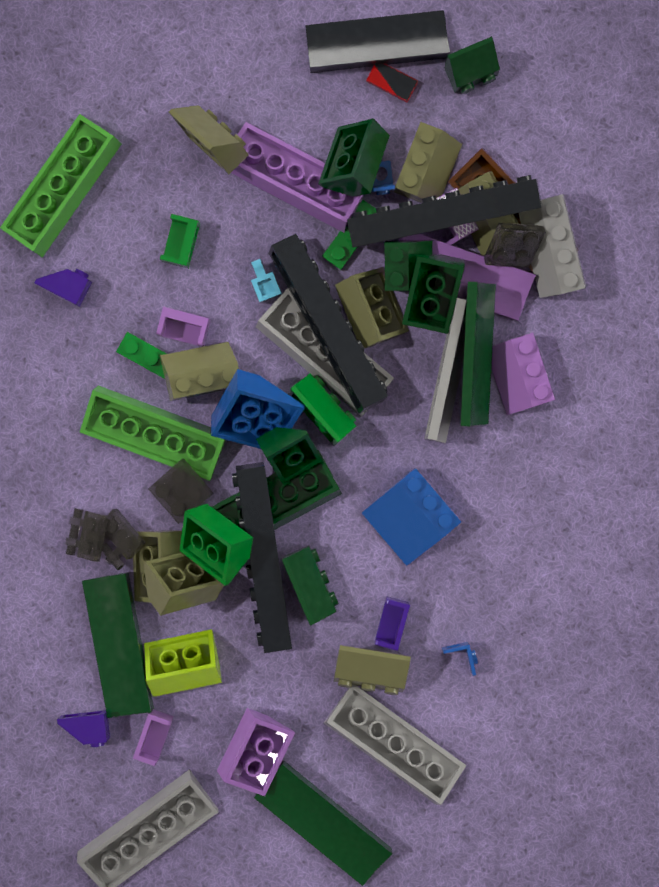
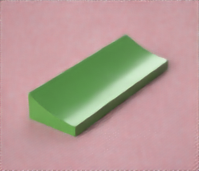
[0,114,122,258]
[80,385,226,481]

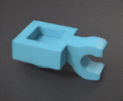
[251,259,281,302]

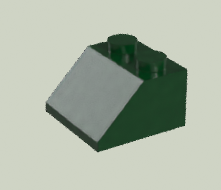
[444,36,500,94]
[384,240,432,291]
[256,427,323,484]

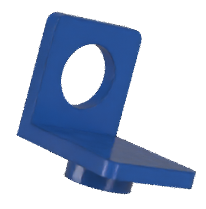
[371,160,395,195]
[441,642,478,676]

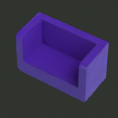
[374,596,410,651]

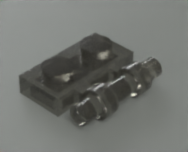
[65,508,108,562]
[89,509,146,570]

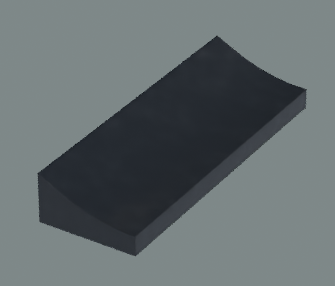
[305,10,450,73]

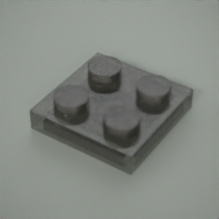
[484,223,546,268]
[148,458,214,524]

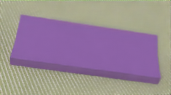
[231,122,365,233]
[398,234,536,321]

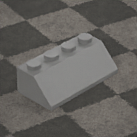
[519,194,586,298]

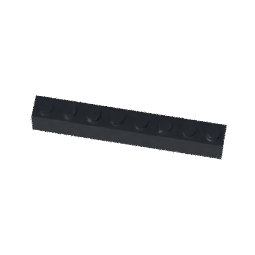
[347,175,543,247]
[269,234,388,414]
[232,462,292,654]

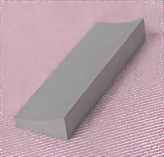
[256,288,394,417]
[424,298,467,443]
[324,685,466,805]
[77,769,219,887]

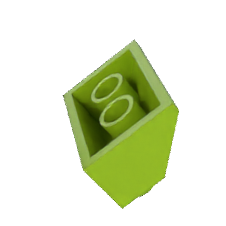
[144,629,222,697]

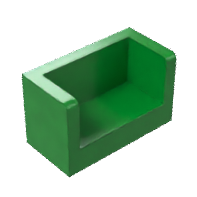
[160,214,200,269]

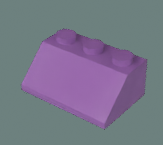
[492,333,555,415]
[217,708,295,796]

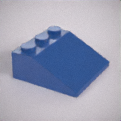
[211,369,304,449]
[362,468,461,566]

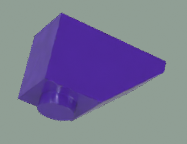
[34,268,92,307]
[57,710,110,747]

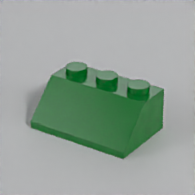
[288,373,357,446]
[179,504,253,586]

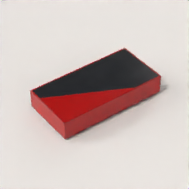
[366,64,418,103]

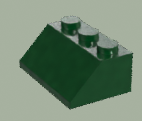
[318,118,390,197]
[402,254,465,334]
[282,545,339,626]

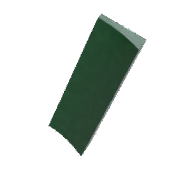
[461,281,496,427]
[212,449,342,530]
[82,572,154,718]
[254,760,392,886]

